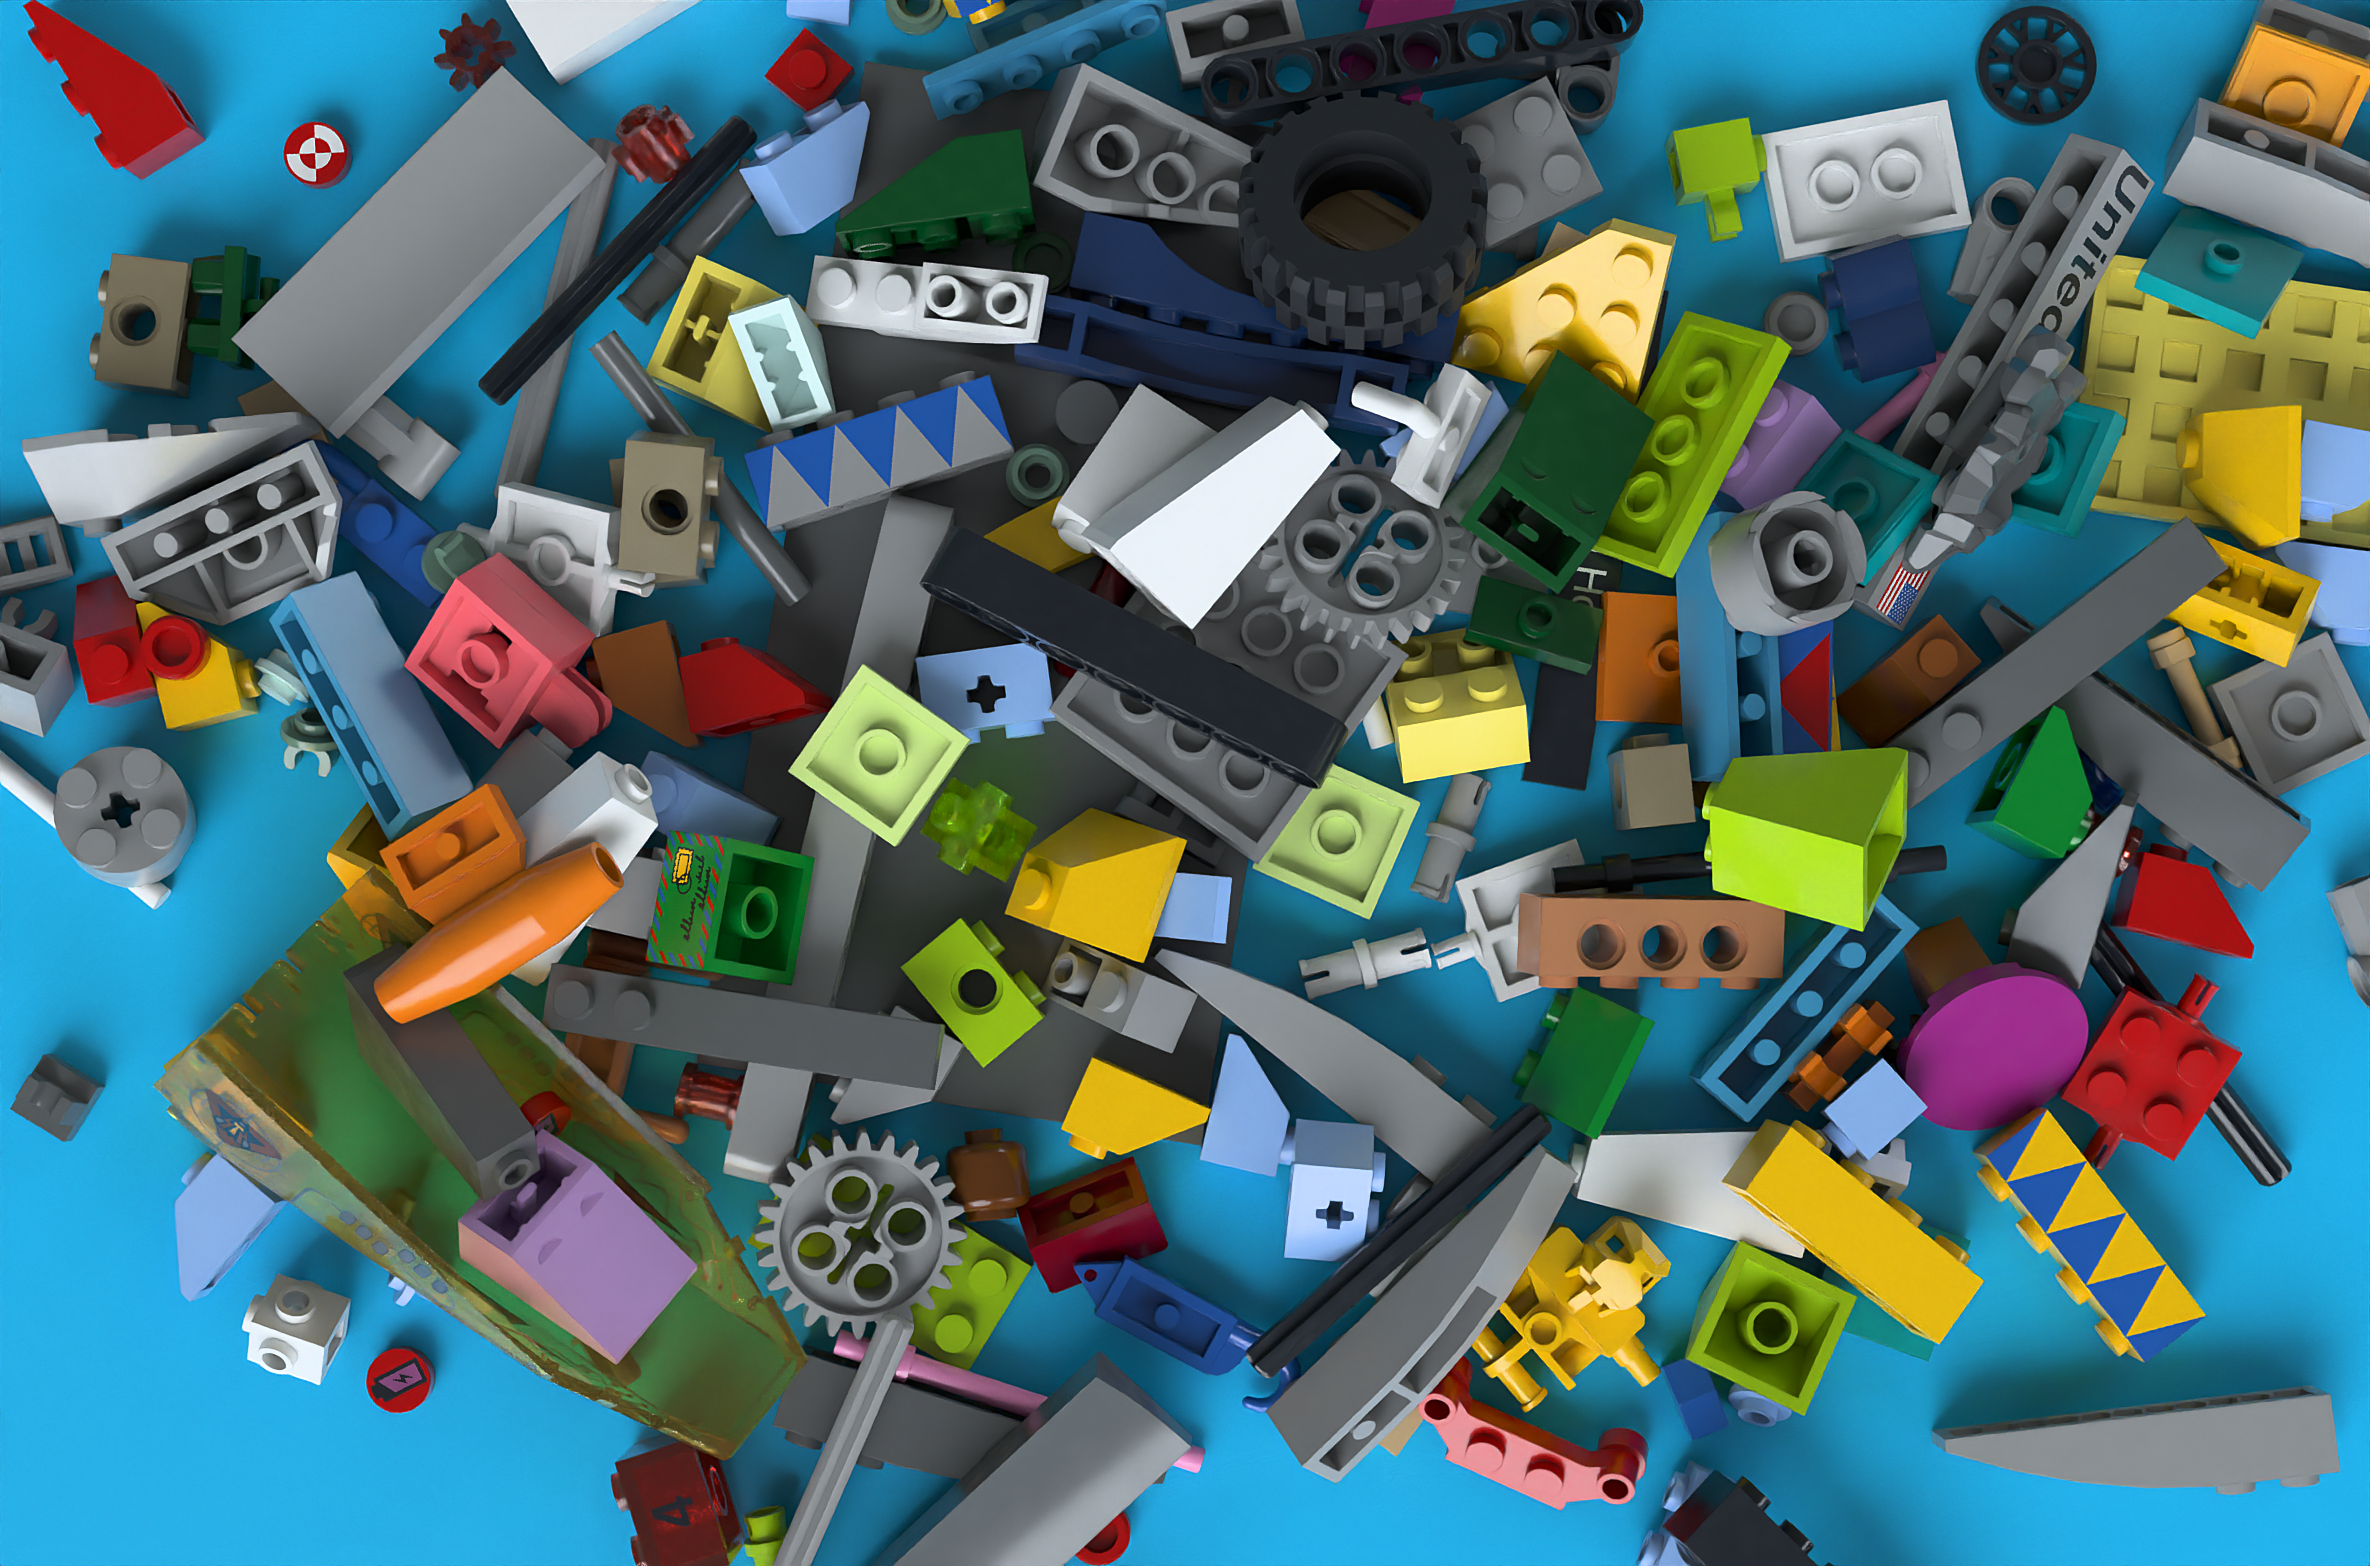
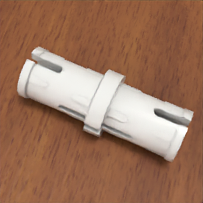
[1298,927,1432,1001]

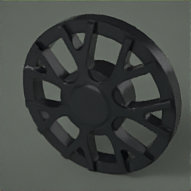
[1975,6,2097,126]

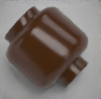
[945,1128,1031,1223]

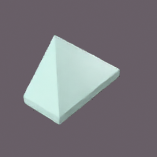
[728,294,836,433]

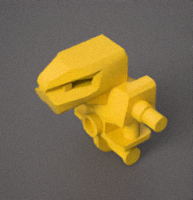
[1471,1216,1671,1413]

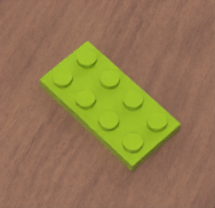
[1592,310,1792,579]
[747,1131,1033,1371]

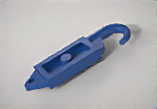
[279,439,446,610]
[1074,1254,1301,1413]

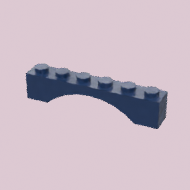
[1069,211,1461,381]
[1014,294,1410,438]

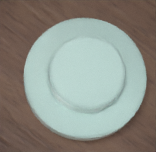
[254,648,311,706]

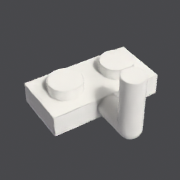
[1352,363,1492,509]

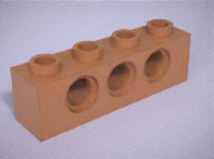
[1517,893,1785,990]

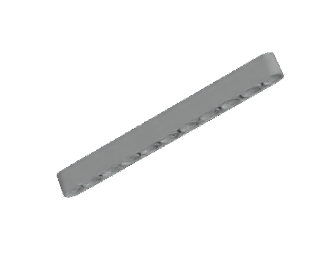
[723,493,955,1185]

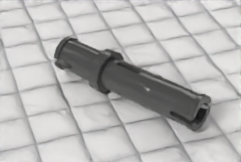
[616,157,757,326]

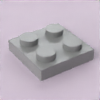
[1452,76,1603,251]
[2205,631,2370,796]

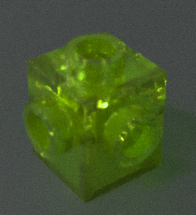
[920,777,1038,883]

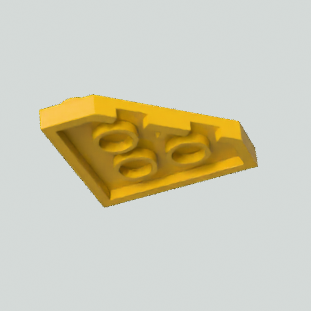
[1449,218,1677,406]

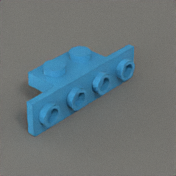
[922,0,1169,121]

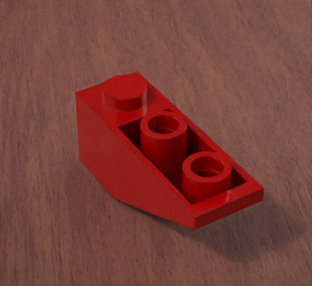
[23,0,206,180]

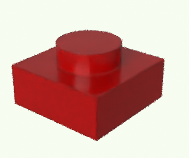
[764,28,856,113]

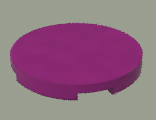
[1896,962,2088,1131]

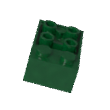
[835,129,1037,263]
[1440,348,1656,594]

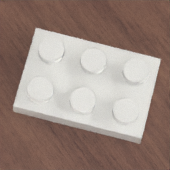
[1761,100,1972,264]

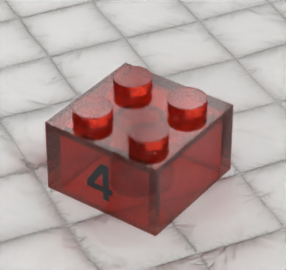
[611,1419,746,1566]

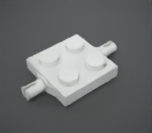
[456,481,656,637]
[1430,838,1644,1002]

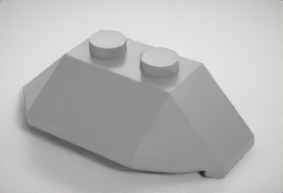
[100,440,343,626]

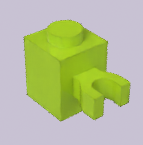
[1665,117,1767,243]

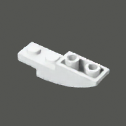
[805,255,1049,344]

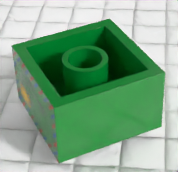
[645,830,815,986]

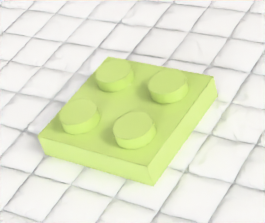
[788,664,972,847]
[1252,764,1421,920]

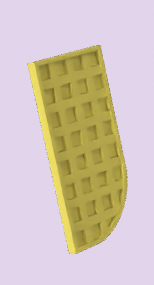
[2076,255,2370,551]

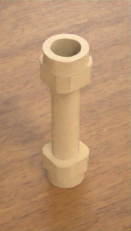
[2145,626,2244,769]

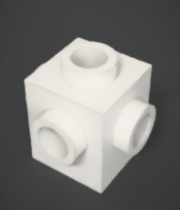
[242,1273,351,1385]

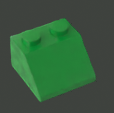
[1965,705,2093,860]
[1511,986,1655,1140]

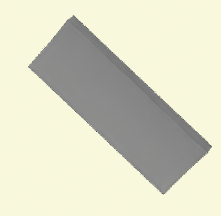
[231,66,607,439]

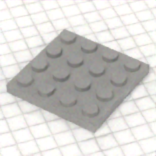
[1048,549,1408,864]

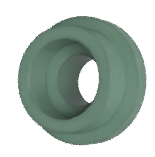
[885,0,948,36]
[1006,444,1070,508]

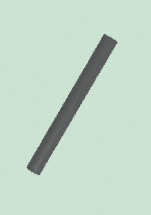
[588,330,813,607]

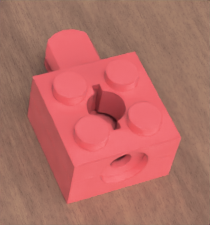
[403,552,613,749]

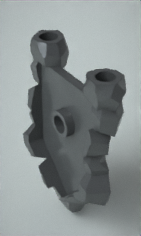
[1902,324,2089,574]

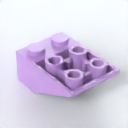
[458,1128,697,1365]

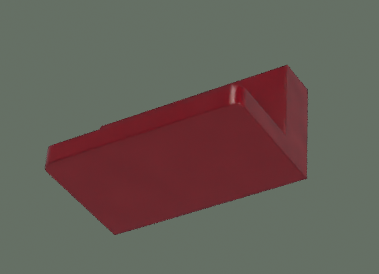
[1016,1156,1168,1293]

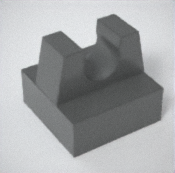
[10,1053,106,1142]

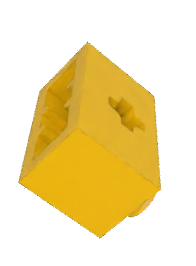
[2164,535,2321,668]

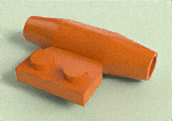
[374,783,624,1024]

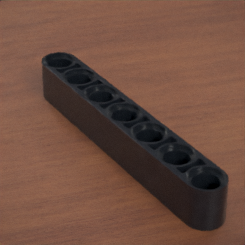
[1201,0,1643,127]
[919,525,1350,790]

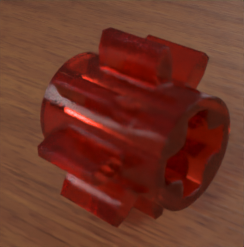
[434,13,517,93]
[612,104,695,184]

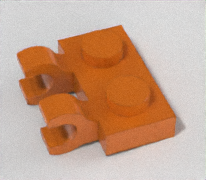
[1778,999,1896,1112]

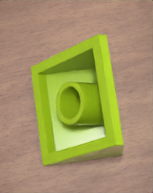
[1685,1240,1857,1416]

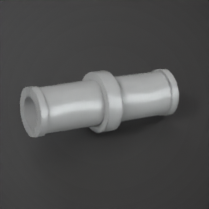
[1409,772,1492,904]

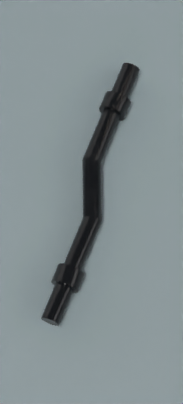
[1551,845,1947,894]

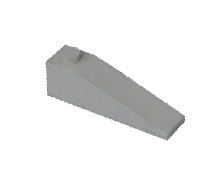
[1030,63,1253,228]
[21,412,320,538]

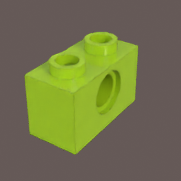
[900,918,1046,1068]

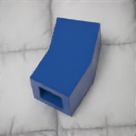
[1660,1358,1730,1441]

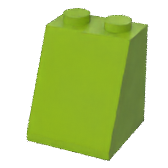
[1702,747,1908,932]

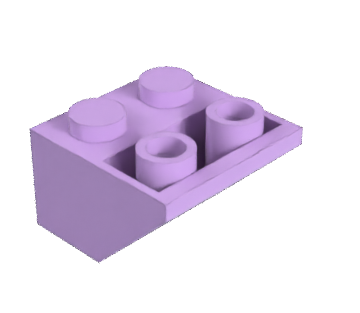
[1712,378,1843,513]

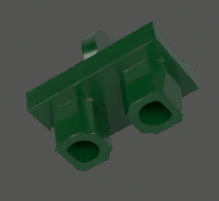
[187,246,280,371]

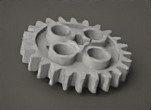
[1257,449,1467,650]
[753,1126,967,1339]

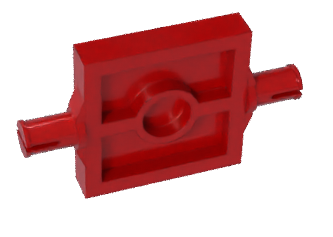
[2059,973,2243,1170]

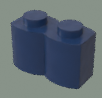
[1817,234,1937,383]

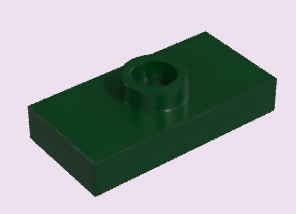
[1463,575,1604,675]

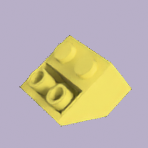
[646,255,821,434]
[1385,628,1530,783]

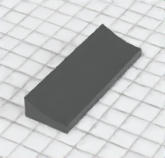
[868,1350,1193,1566]

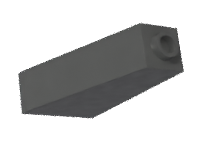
[342,942,541,1202]

